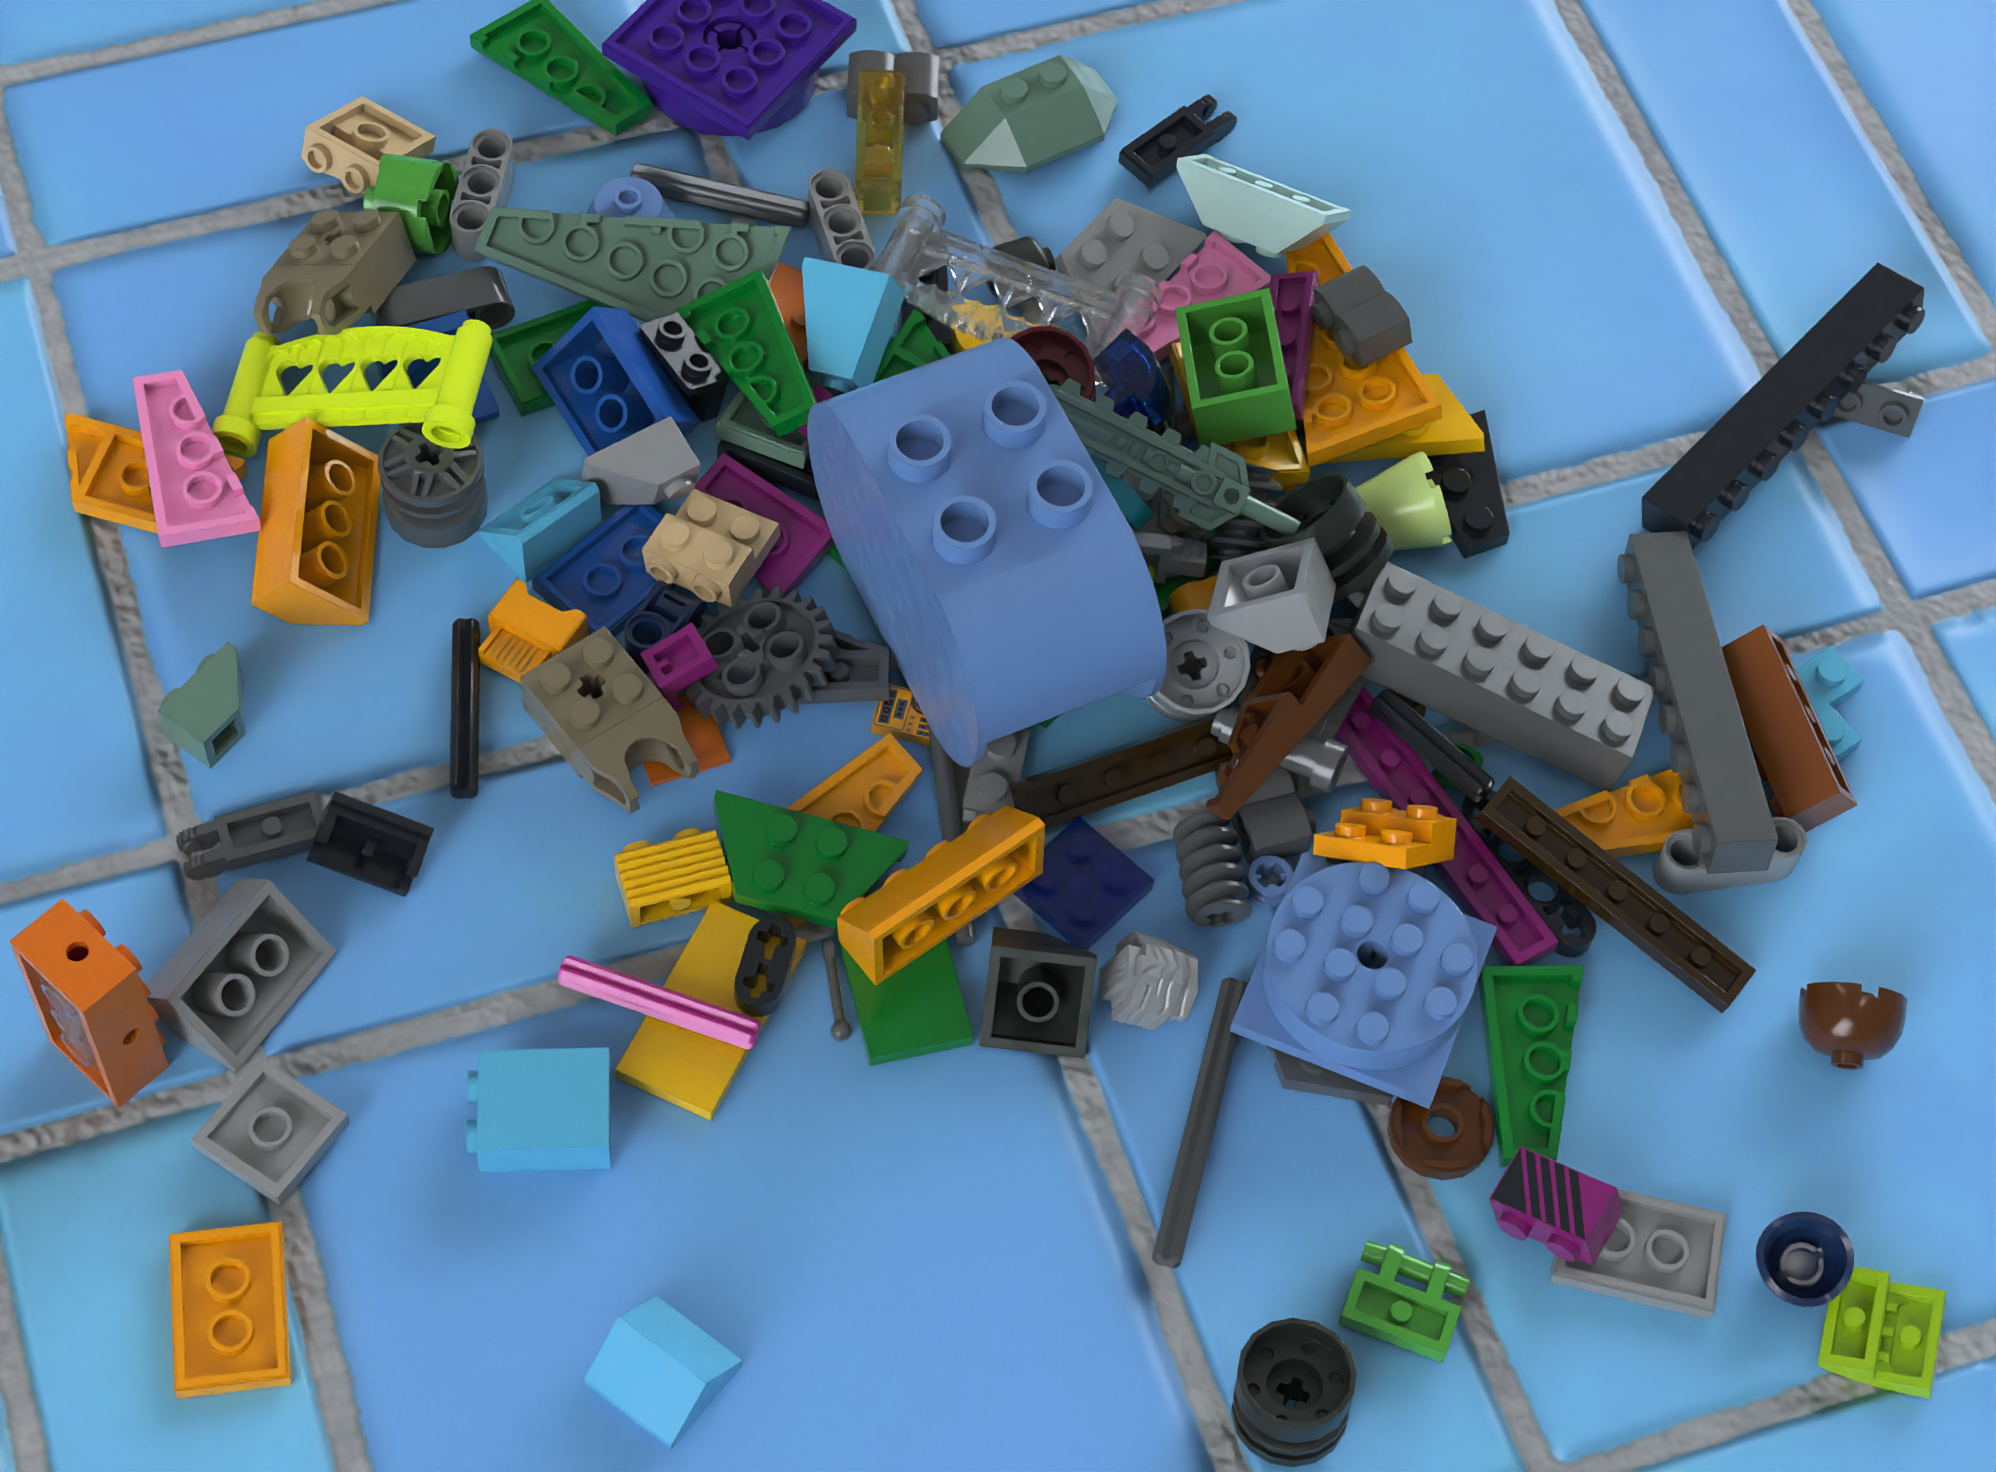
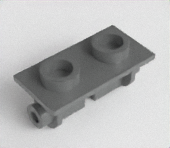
[1832,381,1924,438]

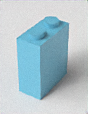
[466,1047,611,1172]

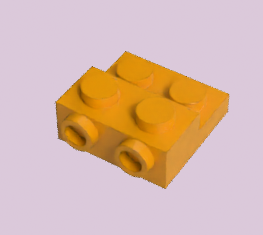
[1313,798,1457,869]

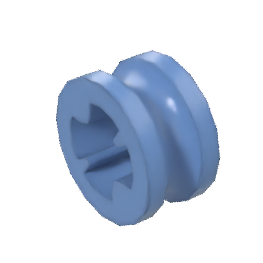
[1245,855,1293,908]

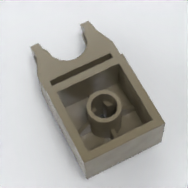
[253,209,417,335]
[520,626,698,814]

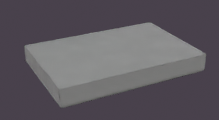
[1549,1189,1727,1319]

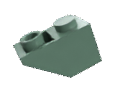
[157,642,245,769]

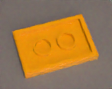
[169,1221,292,1399]

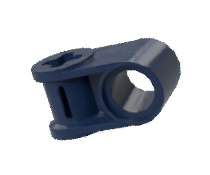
[625,580,708,674]

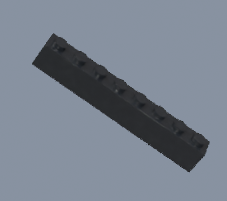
[1642,263,1925,550]

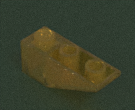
[855,69,905,215]

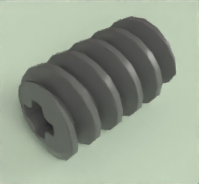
[1206,463,1283,561]
[1173,812,1252,927]

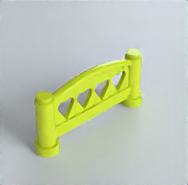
[211,319,493,458]

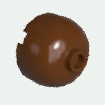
[1798,982,1907,1070]

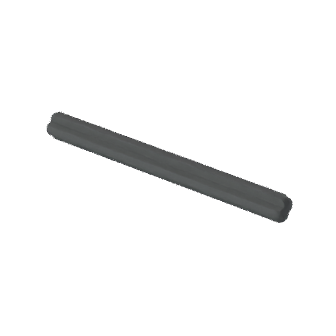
[1152,977,1248,1268]

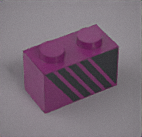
[1489,1146,1624,1265]

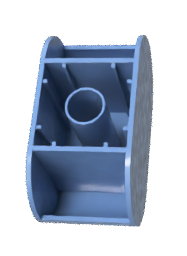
[807,337,1167,767]

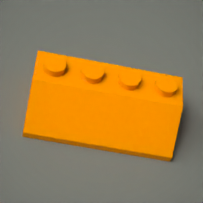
[251,416,381,625]
[837,805,1045,986]

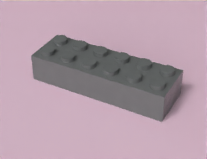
[1349,562,1656,792]

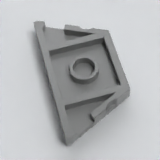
[1054,198,1208,352]

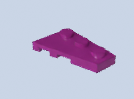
[694,453,834,598]

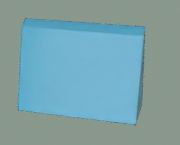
[477,478,602,583]
[584,1296,743,1449]

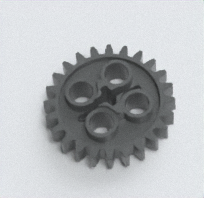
[683,587,839,729]

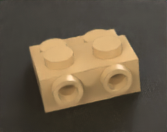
[301,96,436,195]
[642,489,781,608]

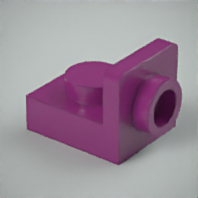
[640,623,719,712]

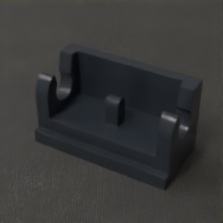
[306,791,434,897]

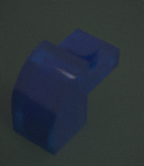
[1093,328,1171,427]

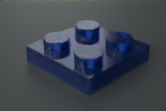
[1013,816,1154,950]

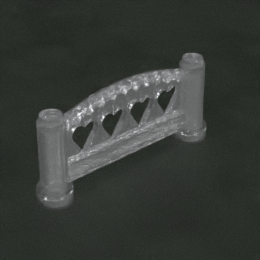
[871,194,1164,386]

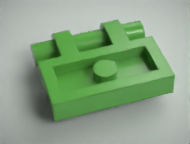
[1338,1240,1471,1363]

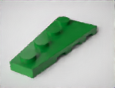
[470,0,652,136]
[676,268,818,437]

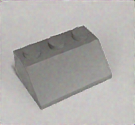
[147,879,337,1071]

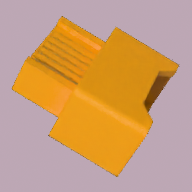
[478,579,589,684]

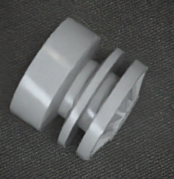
[1145,609,1251,722]

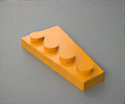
[785,733,923,930]
[1554,769,1694,858]

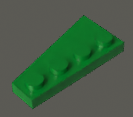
[1478,966,1584,1167]

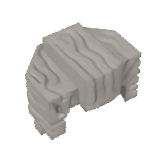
[1098,931,1198,1031]

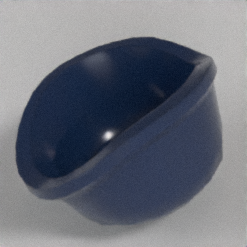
[1756,1212,1854,1307]

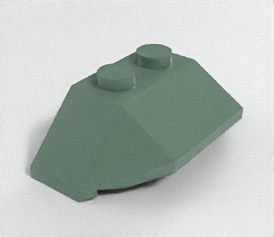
[940,55,1118,173]

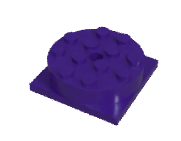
[602,0,857,141]

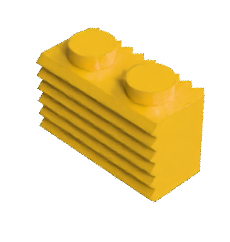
[614,828,732,928]

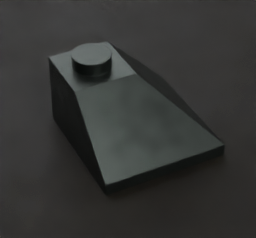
[979,927,1097,1058]

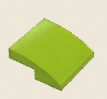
[1818,1267,1946,1399]

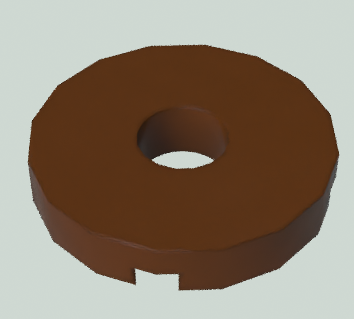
[1387,1076,1495,1181]

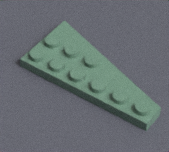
[474,207,792,322]

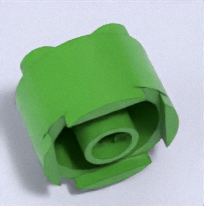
[363,153,459,255]

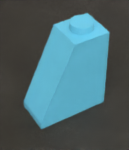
[802,257,905,397]

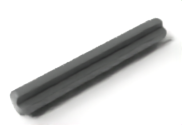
[630,163,809,228]

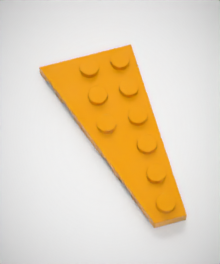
[1285,233,1442,467]

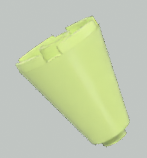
[1355,451,1452,550]

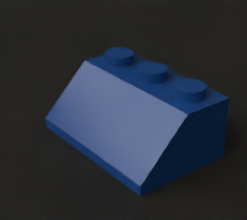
[531,306,700,456]

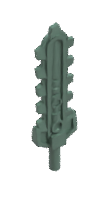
[1049,378,1301,537]

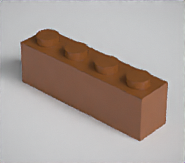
[1721,624,1858,833]

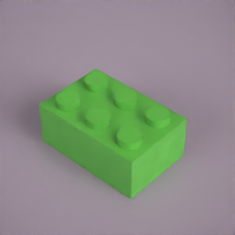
[1175,288,1297,448]

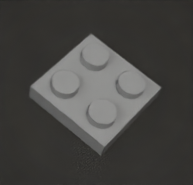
[191,1058,350,1206]

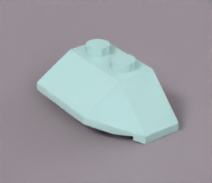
[1176,154,1352,258]

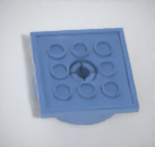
[1230,852,1497,1109]

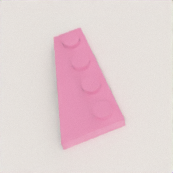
[1101,230,1271,379]
[132,370,262,548]

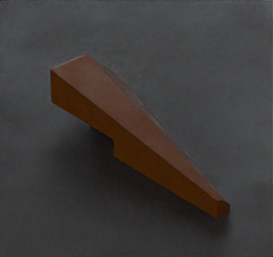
[1205,633,1372,820]

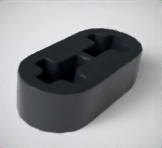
[734,917,796,1017]

